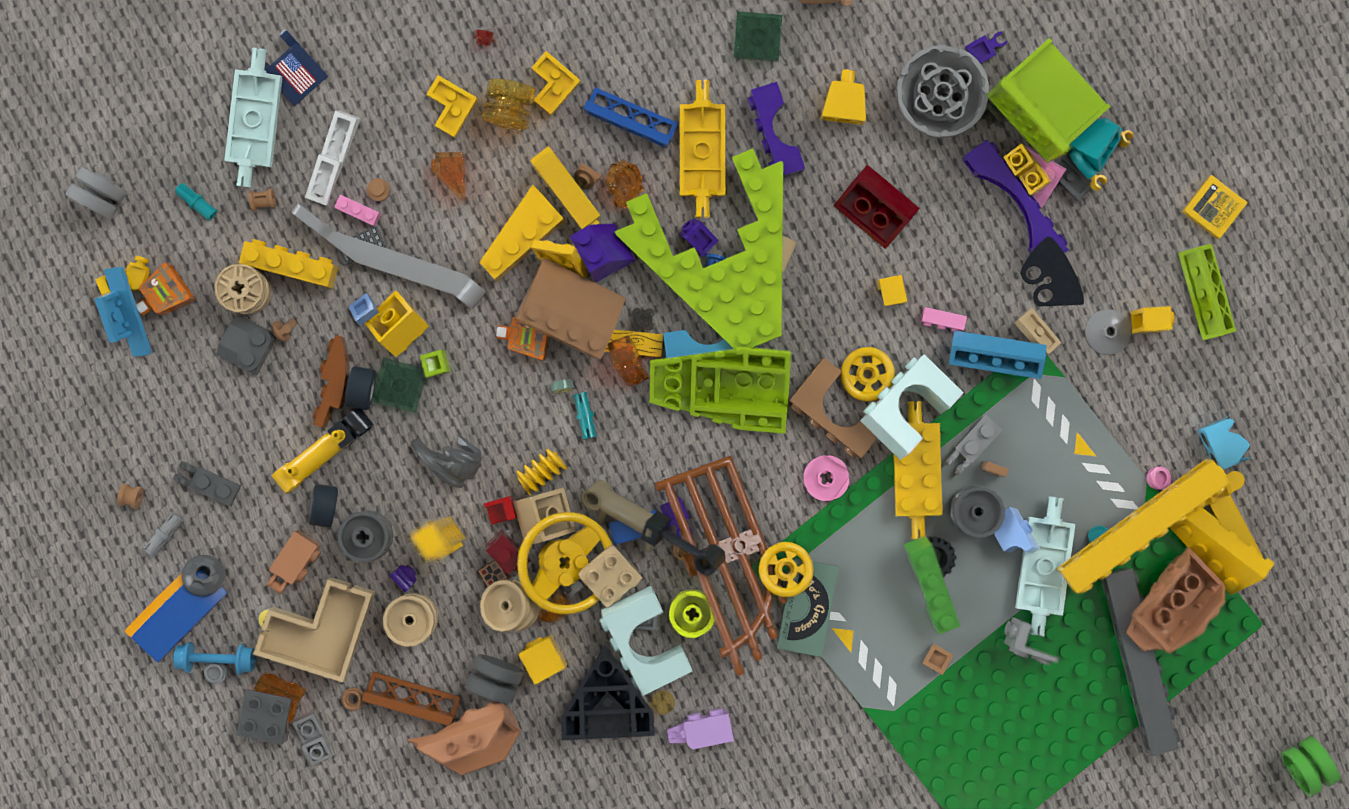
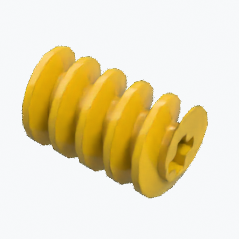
[516,448,568,496]

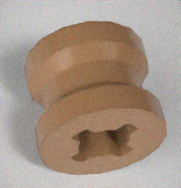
[117,483,144,509]

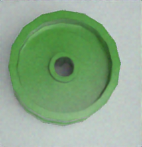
[1281,736,1341,797]

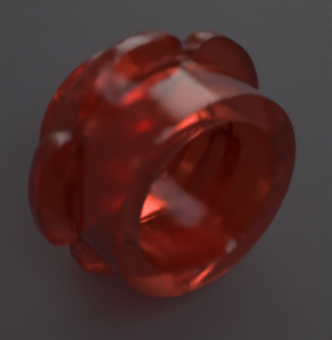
[472,30,495,46]

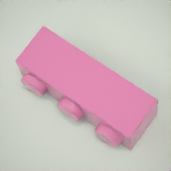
[334,195,381,226]
[920,307,967,332]

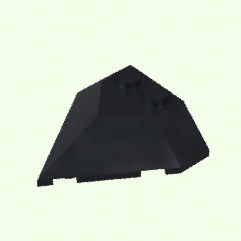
[561,644,655,740]

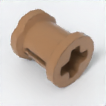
[248,188,276,211]

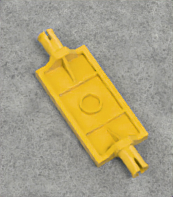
[680,80,725,218]
[893,401,943,539]

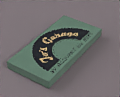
[776,557,839,657]

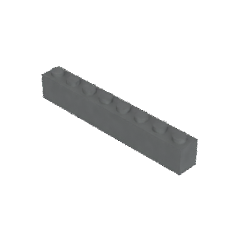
[1101,567,1180,756]

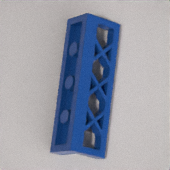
[583,87,678,149]

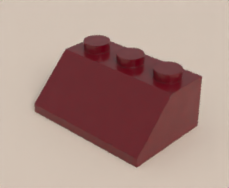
[833,164,920,249]

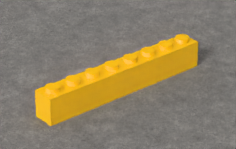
[1056,459,1230,594]

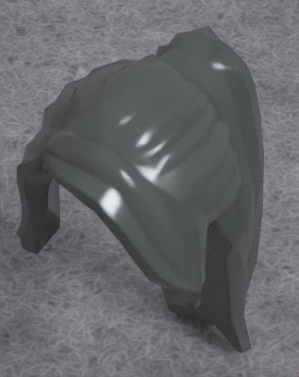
[410,436,482,488]

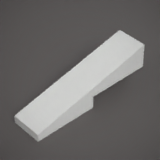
[305,110,361,205]

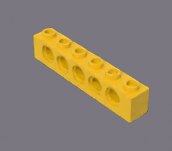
[411,516,466,561]

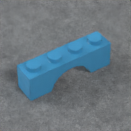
[663,330,758,358]

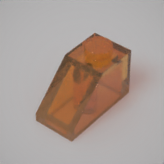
[431,152,466,201]

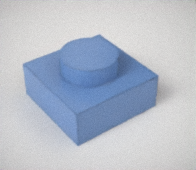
[349,293,379,326]

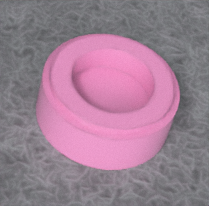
[1147,467,1171,490]

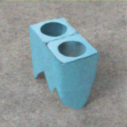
[1198,414,1253,470]

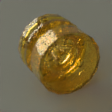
[481,78,536,130]

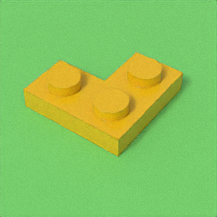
[531,51,581,116]
[426,75,478,138]
[531,240,589,278]

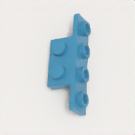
[95,266,152,356]

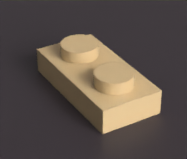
[1014,308,1061,356]

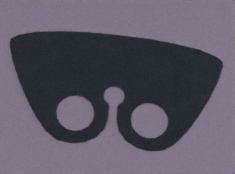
[1020,236,1084,307]

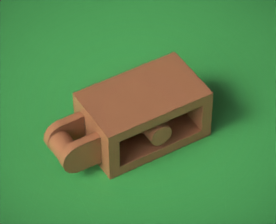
[267,530,321,594]

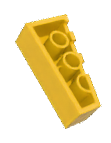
[479,185,565,282]
[1170,508,1274,595]

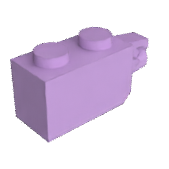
[667,708,734,749]

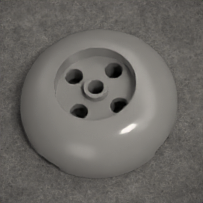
[897,45,989,138]

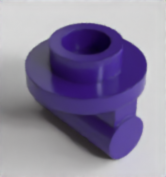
[389,565,417,593]

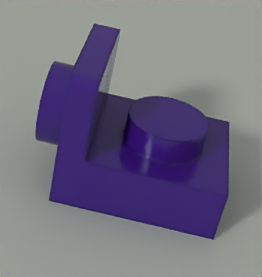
[679,218,719,257]

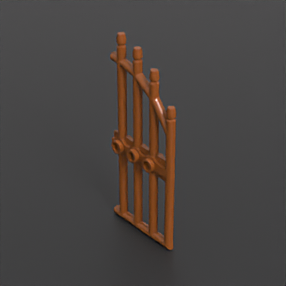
[654,455,787,676]

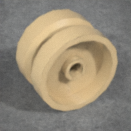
[480,580,540,632]
[383,593,438,646]

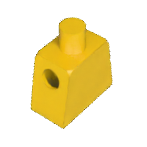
[820,70,866,125]

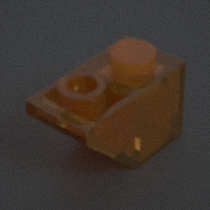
[608,335,649,386]

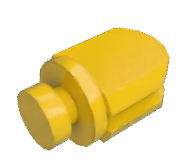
[125,255,150,291]

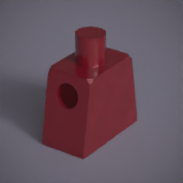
[485,529,532,576]

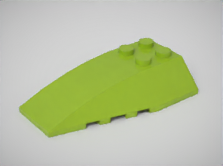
[649,348,791,434]

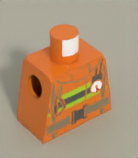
[136,262,196,316]
[496,317,548,361]

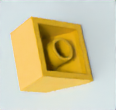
[365,290,429,357]

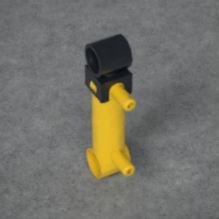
[272,408,374,494]

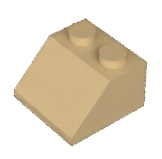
[513,487,576,544]

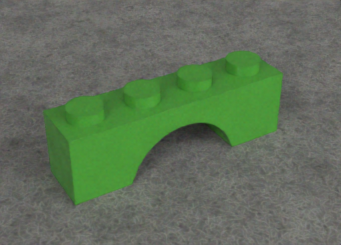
[903,536,961,635]

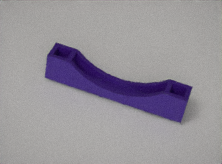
[962,140,1069,253]

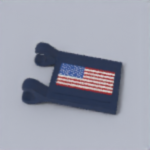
[264,30,328,106]

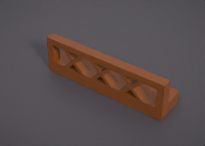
[362,671,461,726]

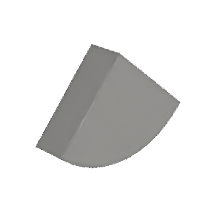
[563,579,584,600]

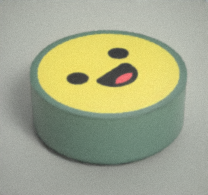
[550,379,574,394]

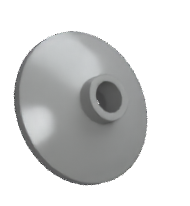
[1085,309,1131,355]

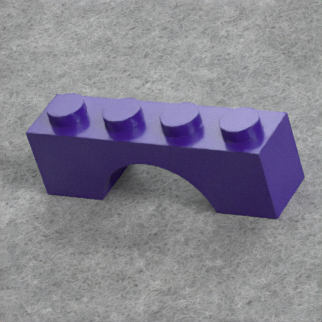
[747,82,805,178]

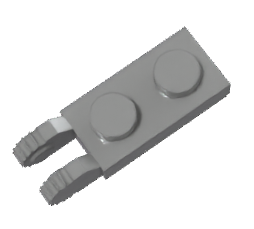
[944,414,1002,476]

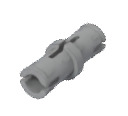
[143,512,184,557]

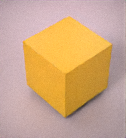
[518,634,567,685]

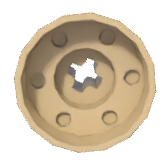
[215,264,272,315]

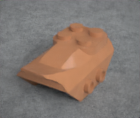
[1126,547,1225,653]
[408,701,521,775]

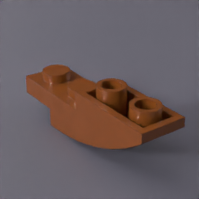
[313,335,350,428]

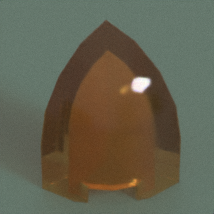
[537,591,572,623]

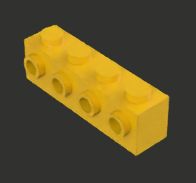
[239,239,339,289]

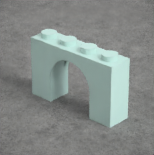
[860,354,964,459]
[600,586,692,696]

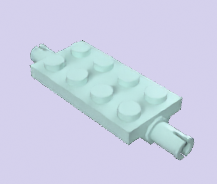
[224,48,282,187]
[1015,496,1075,636]

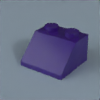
[569,223,635,283]

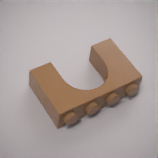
[789,358,878,458]

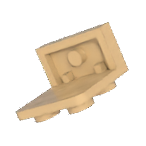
[579,545,642,608]

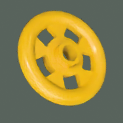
[840,347,895,401]
[759,542,814,597]

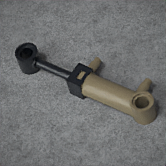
[582,480,726,576]

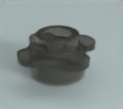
[632,308,655,331]

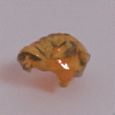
[605,159,644,208]

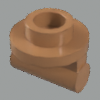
[574,163,601,189]
[272,319,297,342]

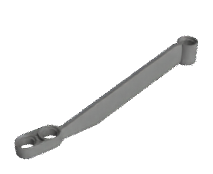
[291,203,486,309]

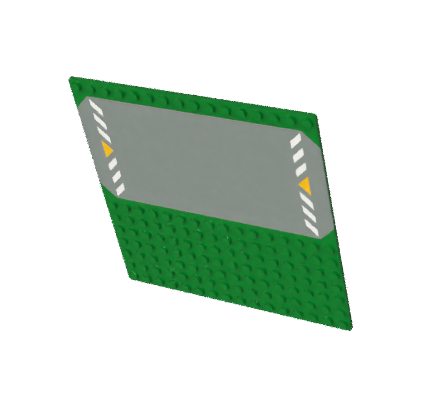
[752,355,1262,809]

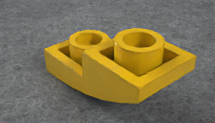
[1003,143,1052,196]

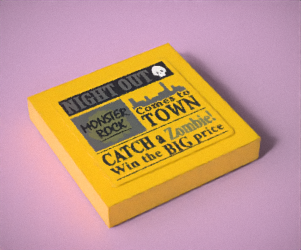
[1182,175,1248,239]

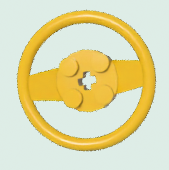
[518,512,612,614]

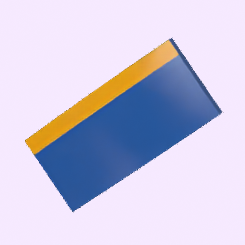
[124,567,228,663]

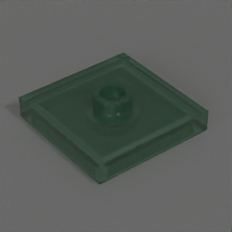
[733,11,783,62]
[372,357,426,413]

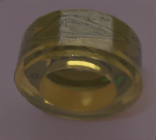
[652,690,675,714]

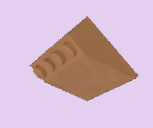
[514,258,626,360]

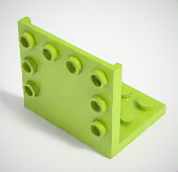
[986,38,1111,163]

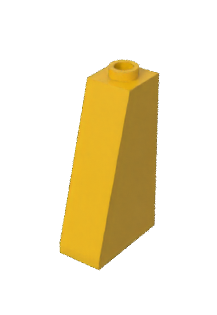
[530,146,601,229]

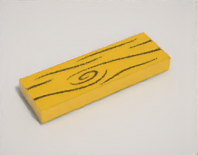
[605,330,663,357]

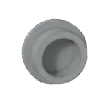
[204,663,228,684]

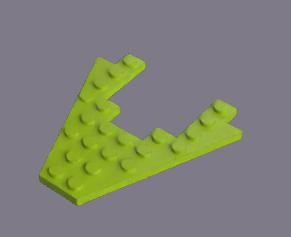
[615,148,783,349]

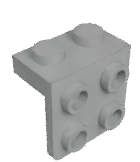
[1004,617,1059,665]

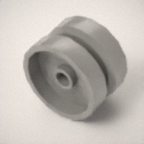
[65,166,127,219]

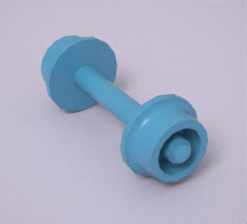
[173,642,257,675]

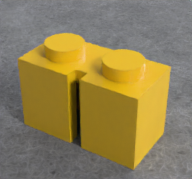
[1131,306,1175,334]

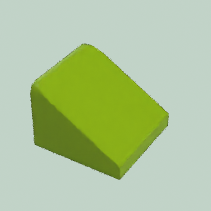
[420,350,451,378]

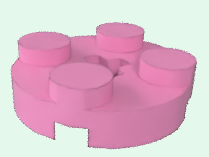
[803,456,849,501]

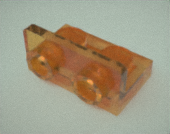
[254,672,306,722]

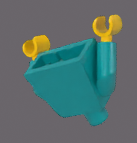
[1069,118,1133,191]

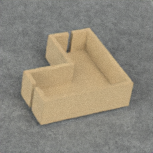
[254,577,375,683]

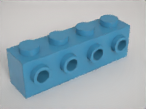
[949,331,1046,379]

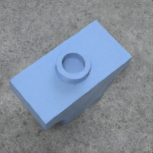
[994,507,1040,553]

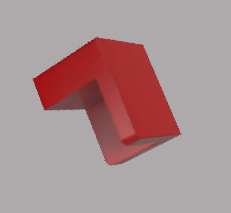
[483,496,517,524]

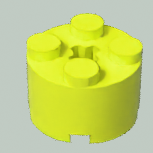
[669,589,715,638]

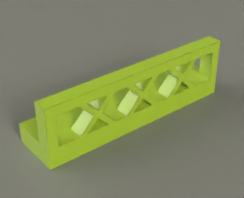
[1178,244,1236,340]

